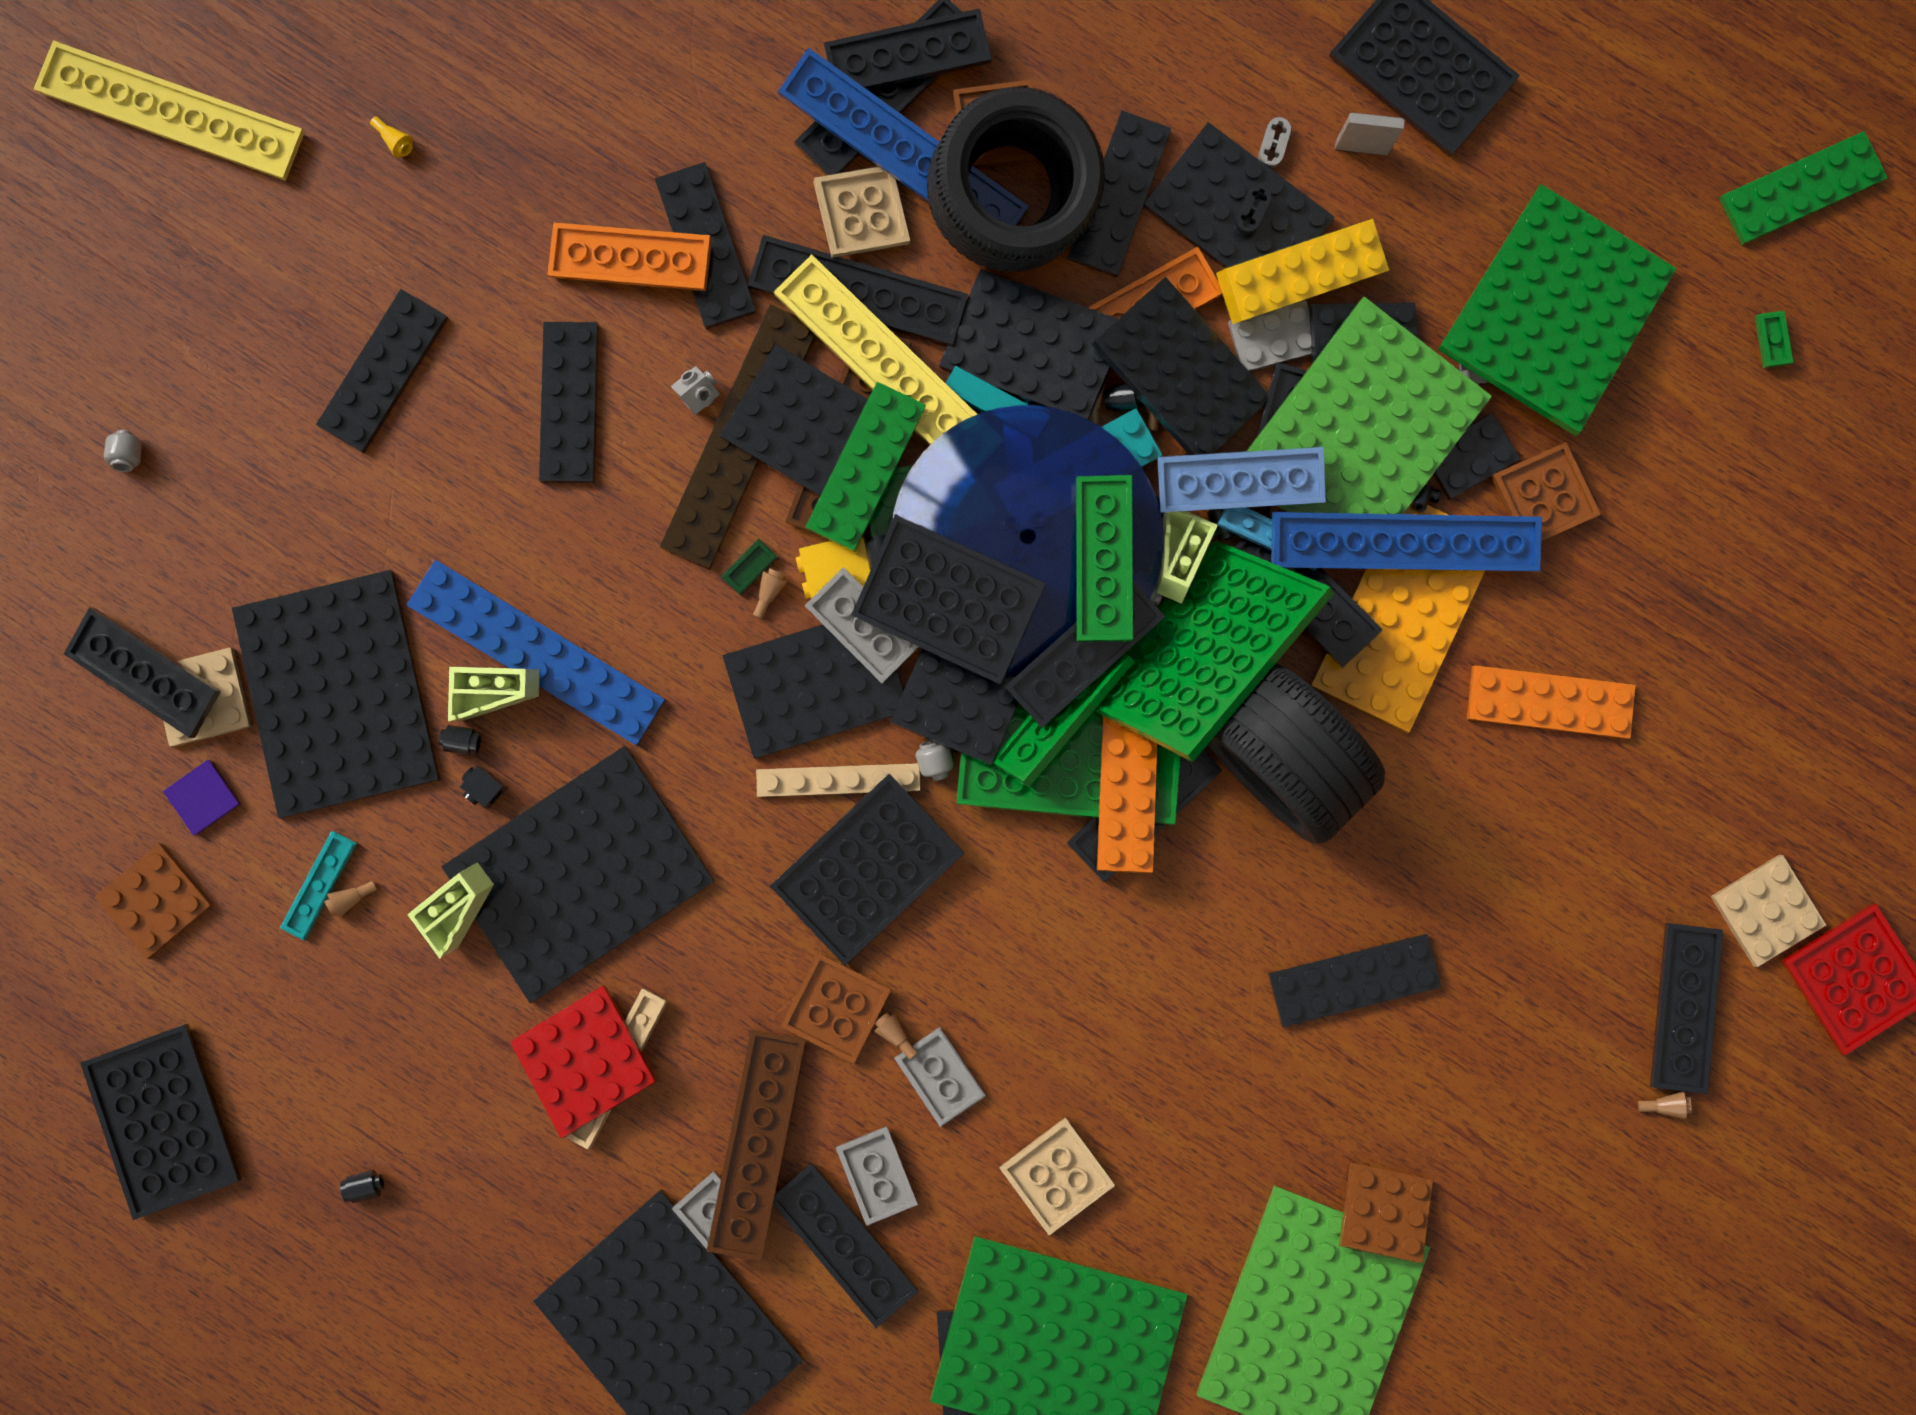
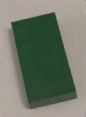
[721,539,779,596]

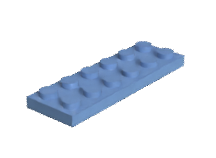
[1157,447,1326,512]

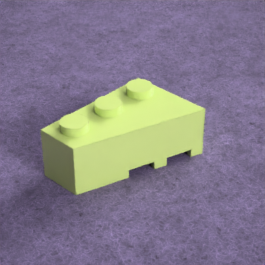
[1157,511,1217,604]
[448,667,539,722]
[407,862,494,959]

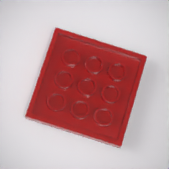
[1781,904,1916,1055]
[510,985,658,1138]

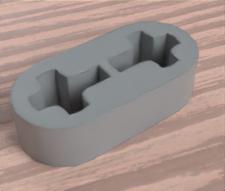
[1258,117,1291,169]

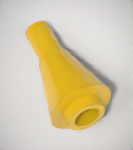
[370,116,413,158]

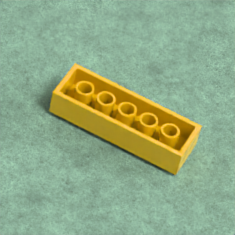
[1216,219,1389,324]

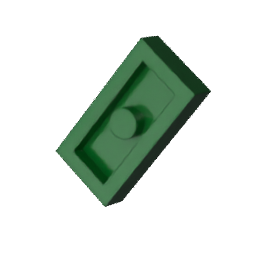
[1754,311,1793,369]

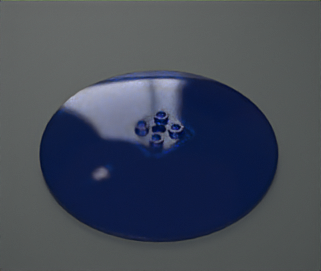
[892,405,1163,676]

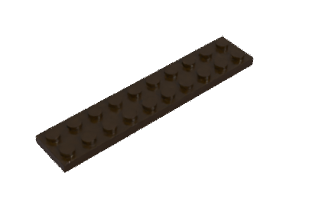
[660,304,816,569]

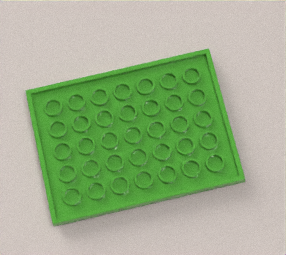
[1247,297,1492,514]
[1196,1185,1430,1415]

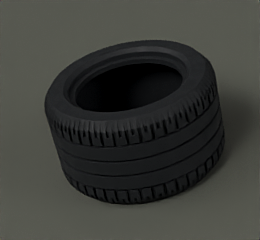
[927,87,1105,272]
[1208,663,1385,844]

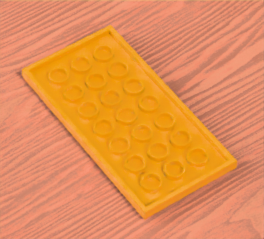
[1310,499,1485,733]

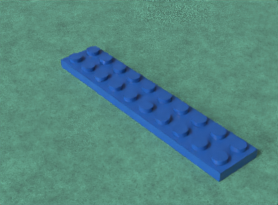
[777,47,1029,226]
[1271,512,1542,571]
[407,560,666,746]

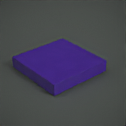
[163,760,241,836]

